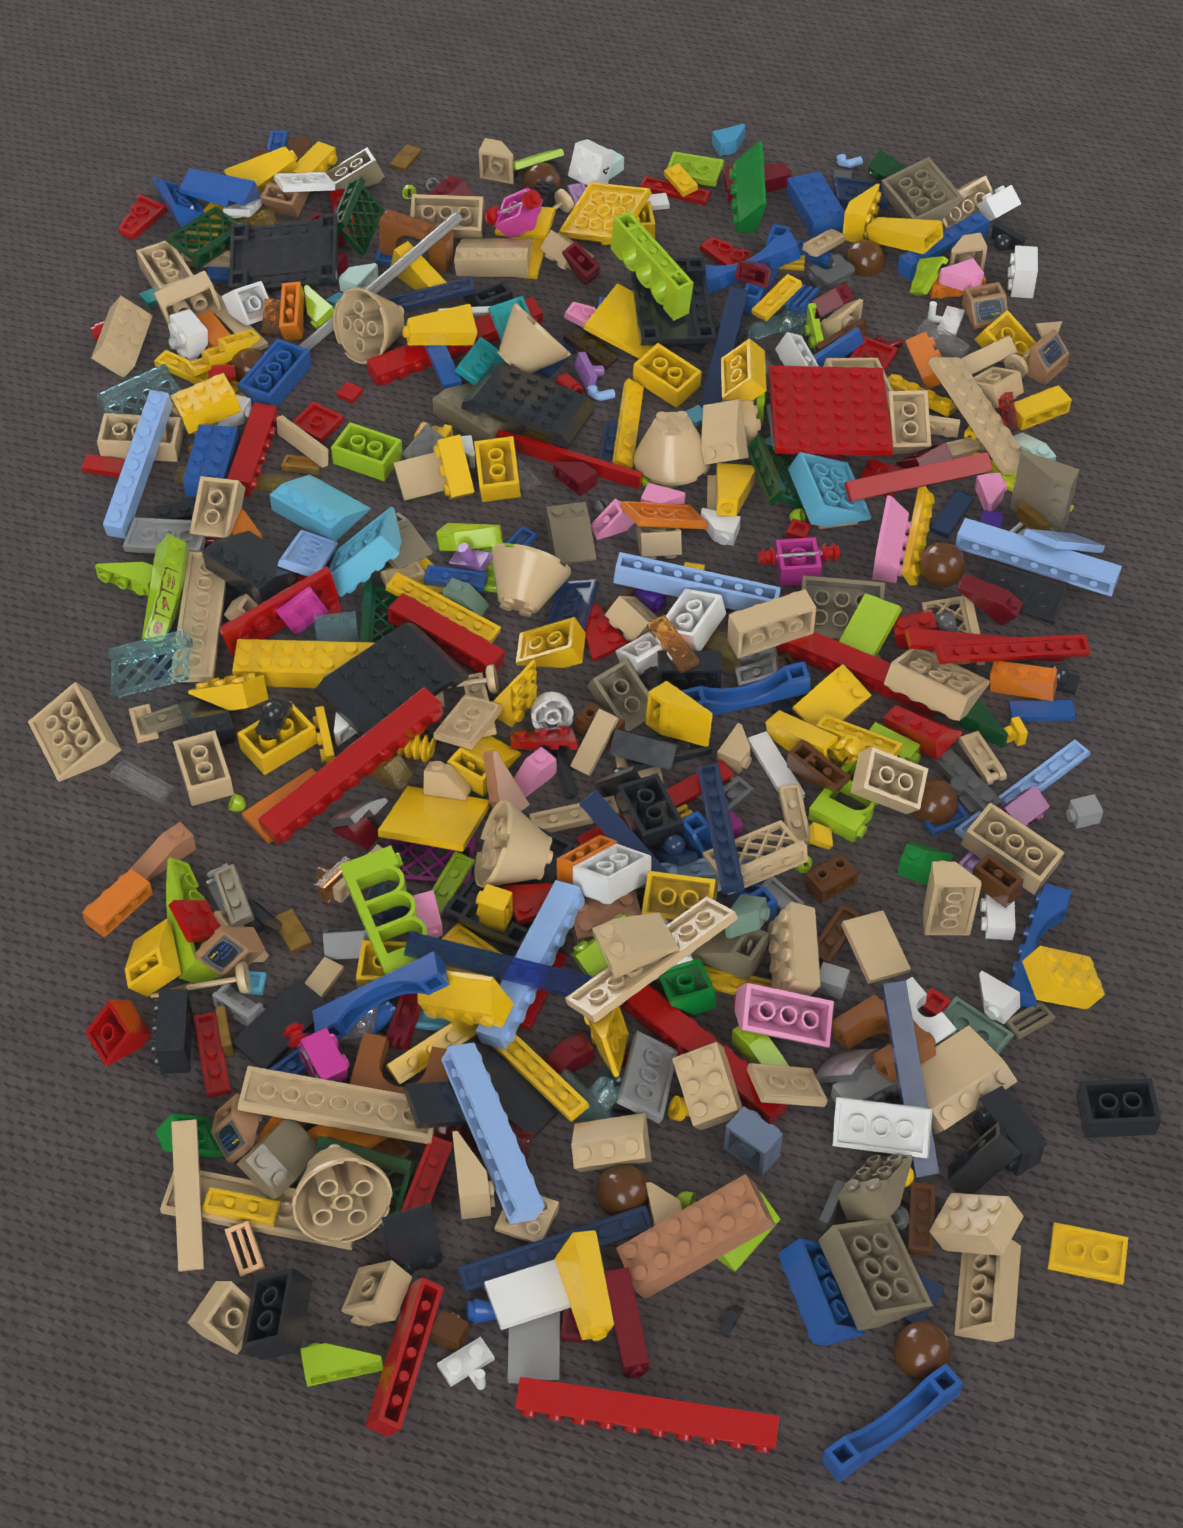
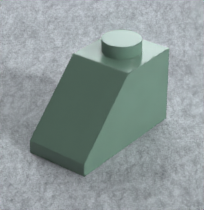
[443,578,489,617]
[725,894,770,938]

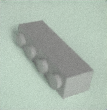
[831,1064,900,1103]

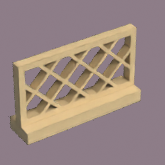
[922,594,985,665]
[703,820,808,895]

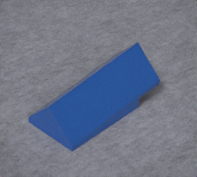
[179,168,260,207]
[152,176,204,228]

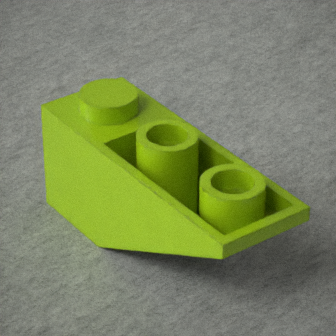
[95,562,153,596]

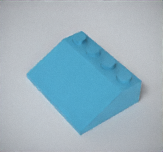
[788,452,871,527]
[270,475,370,541]
[328,506,402,597]

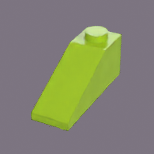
[304,284,334,330]
[436,523,503,551]
[731,1025,789,1066]
[301,1343,383,1387]

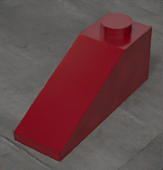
[957,574,1023,626]

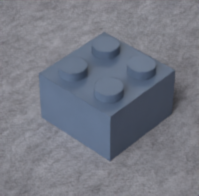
[724,1107,783,1176]

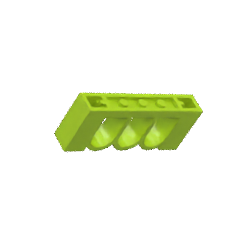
[611,211,693,321]
[808,722,921,843]
[340,846,443,975]

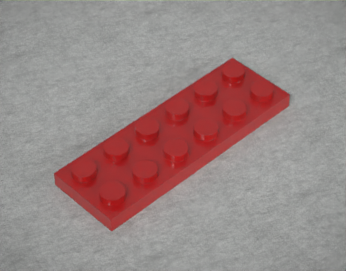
[219,566,339,657]

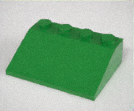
[729,142,766,233]

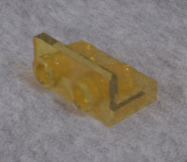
[233,206,278,226]

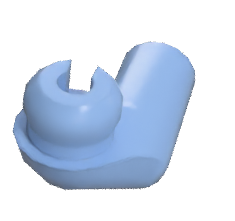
[837,154,863,168]
[587,385,615,401]

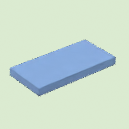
[1024,528,1105,553]
[278,530,338,577]

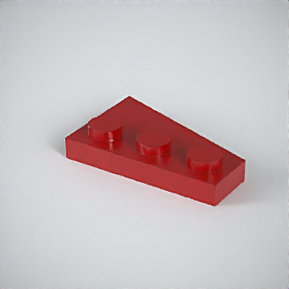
[118,194,167,240]
[700,237,755,266]
[583,602,628,663]
[509,726,578,750]
[502,883,554,925]

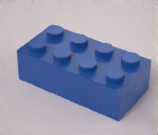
[786,171,845,238]
[183,424,240,497]

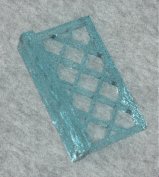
[97,364,181,415]
[108,630,193,697]

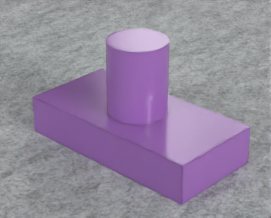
[574,352,604,391]
[449,543,492,572]

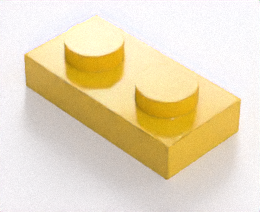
[664,163,698,197]

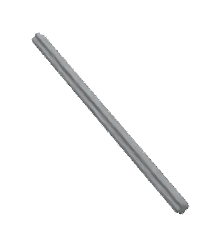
[298,212,462,350]

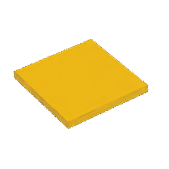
[558,182,652,243]
[583,283,655,359]
[378,786,490,852]

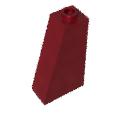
[723,163,791,202]
[604,1267,649,1378]

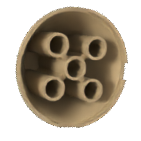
[333,287,404,364]
[497,302,571,374]
[633,411,711,486]
[492,543,571,617]
[474,799,553,888]
[292,1144,392,1243]

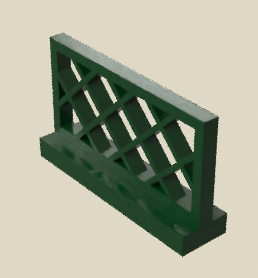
[335,176,383,256]
[166,207,245,270]
[747,435,805,510]
[360,581,398,643]
[316,1136,417,1216]

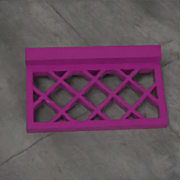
[386,832,477,885]

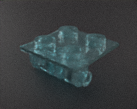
[314,611,359,642]

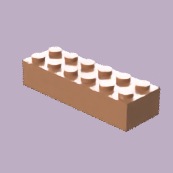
[616,1174,776,1298]

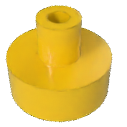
[668,1096,690,1122]

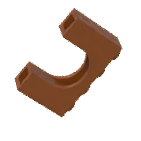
[380,209,454,274]
[831,995,937,1083]
[349,1032,450,1094]

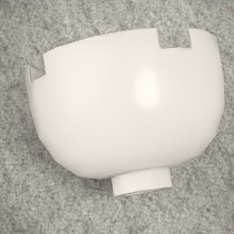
[531,691,574,730]

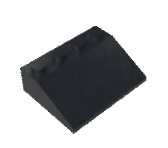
[202,531,301,604]

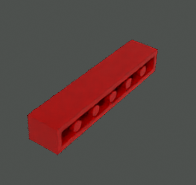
[227,402,280,497]
[388,593,505,677]
[365,1277,444,1437]

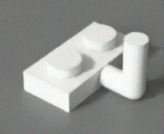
[928,301,965,338]
[437,1337,494,1390]

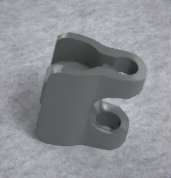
[806,254,855,294]

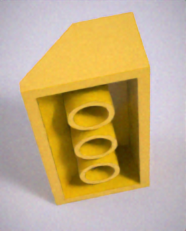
[418,971,514,1028]

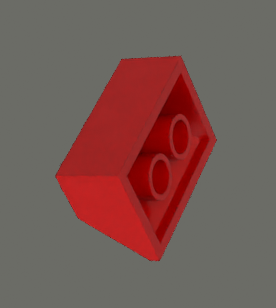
[883,705,962,760]

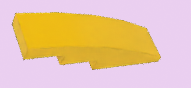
[185,329,260,377]

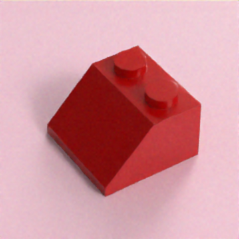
[892,609,937,650]
[85,999,151,1066]

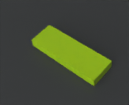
[432,851,475,917]

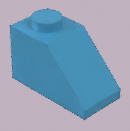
[712,124,745,156]

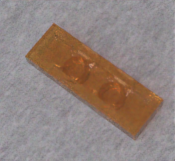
[647,615,699,673]

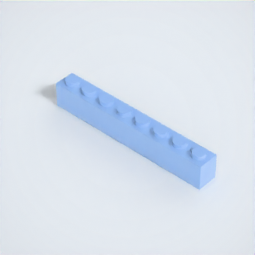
[103,390,173,539]
[955,518,1122,597]
[613,552,781,610]
[476,880,585,1050]
[441,1043,545,1224]

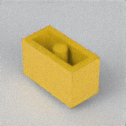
[476,884,513,933]

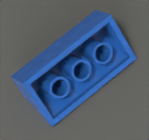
[237,338,312,407]
[778,1238,865,1346]

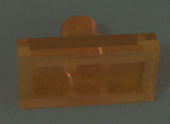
[261,298,281,336]
[315,856,351,903]

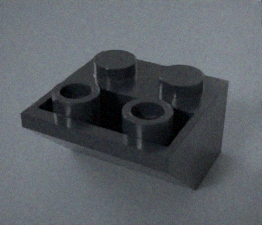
[463,281,513,307]

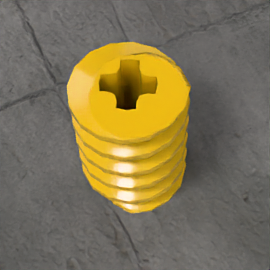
[394,735,436,762]

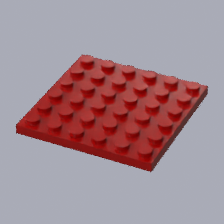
[768,365,893,456]

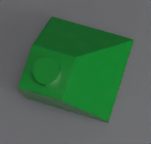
[897,840,954,885]
[658,958,716,1015]
[155,1113,224,1158]

